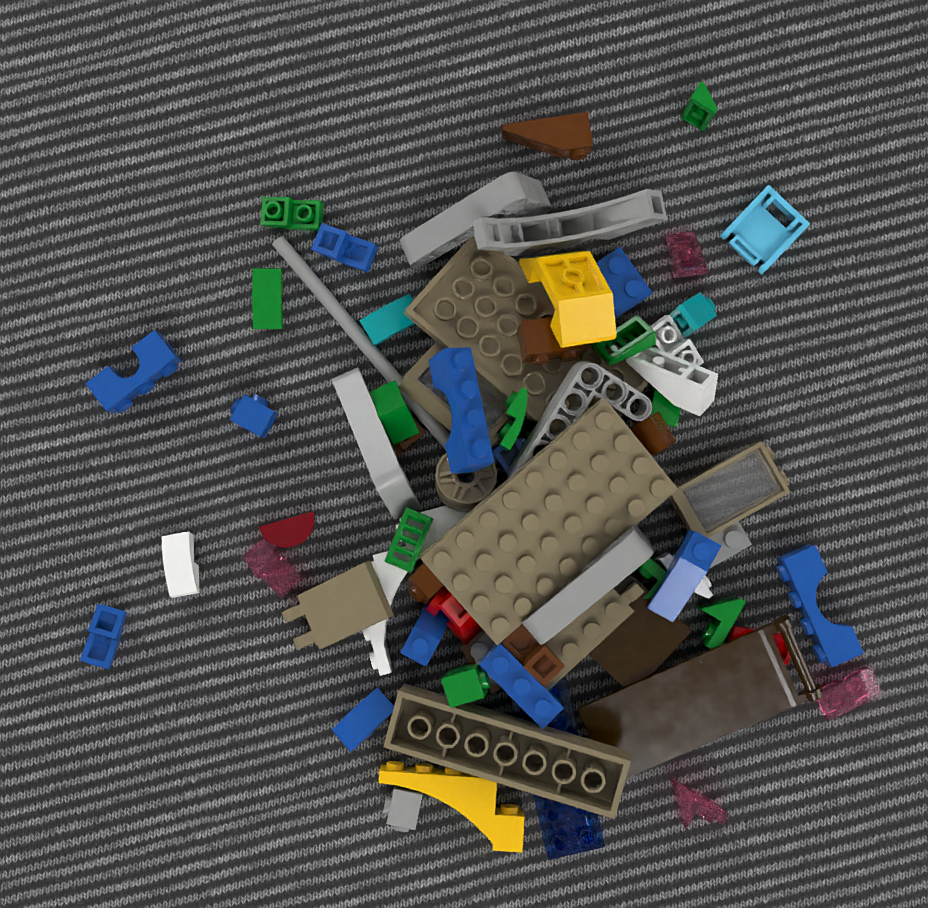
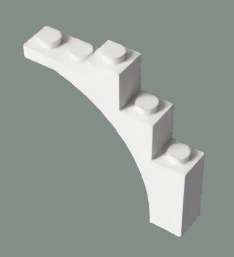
[363,506,468,676]

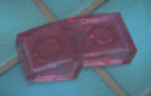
[817,666,882,720]

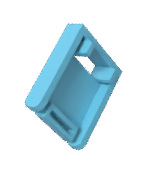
[720,185,810,275]

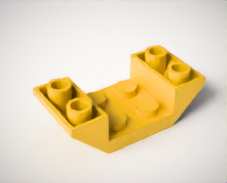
[519,251,616,348]

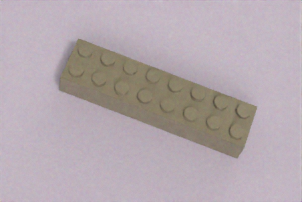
[383,683,631,819]

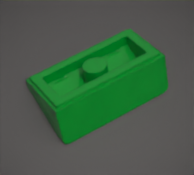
[680,81,718,131]

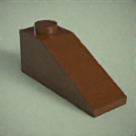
[501,112,593,160]

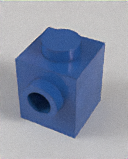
[230,394,279,438]
[492,437,526,476]

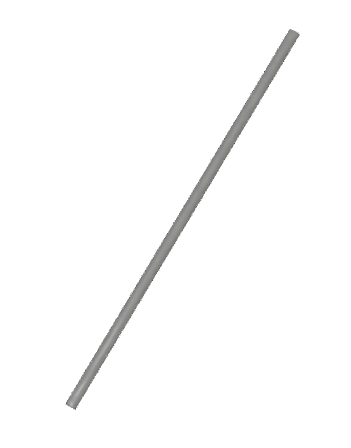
[272,236,496,490]

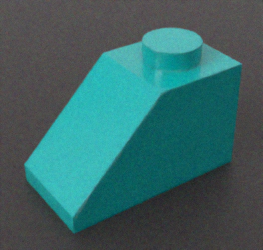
[669,292,717,339]

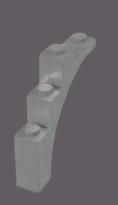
[472,189,667,257]

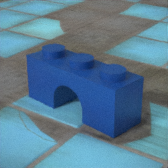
[85,330,182,413]
[479,643,564,729]

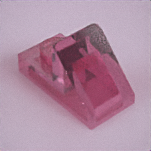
[666,231,708,280]
[243,537,304,599]
[670,778,729,829]

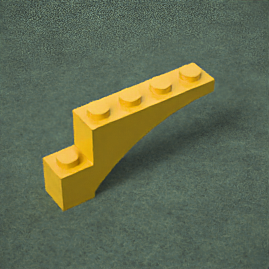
[379,761,525,853]

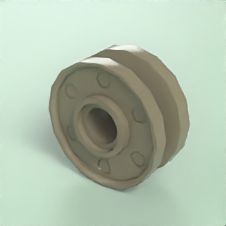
[435,453,497,513]

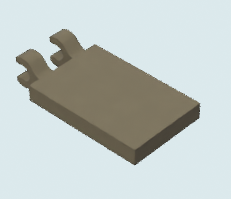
[281,561,394,650]

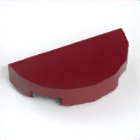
[258,511,316,548]

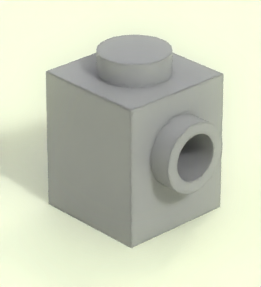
[383,785,423,832]

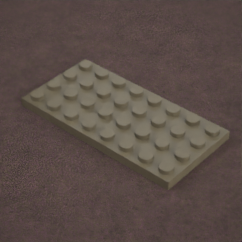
[404,236,649,433]
[419,398,678,645]

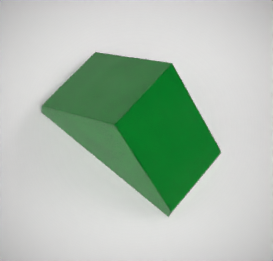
[369,380,420,445]

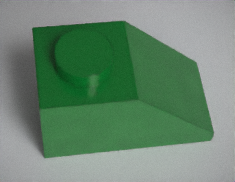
[441,664,491,708]

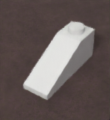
[626,347,718,416]

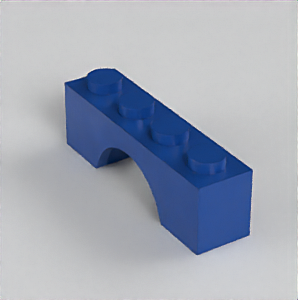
[428,347,494,474]
[776,544,864,667]

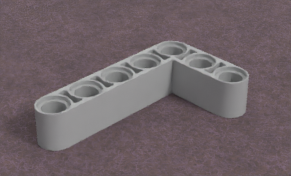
[400,171,552,268]
[507,361,652,478]
[332,367,421,520]
[521,525,654,645]

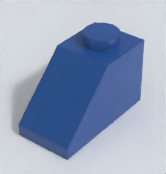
[400,604,449,666]

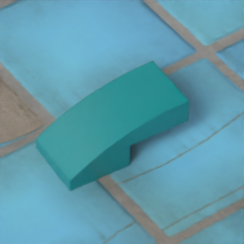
[359,294,415,346]

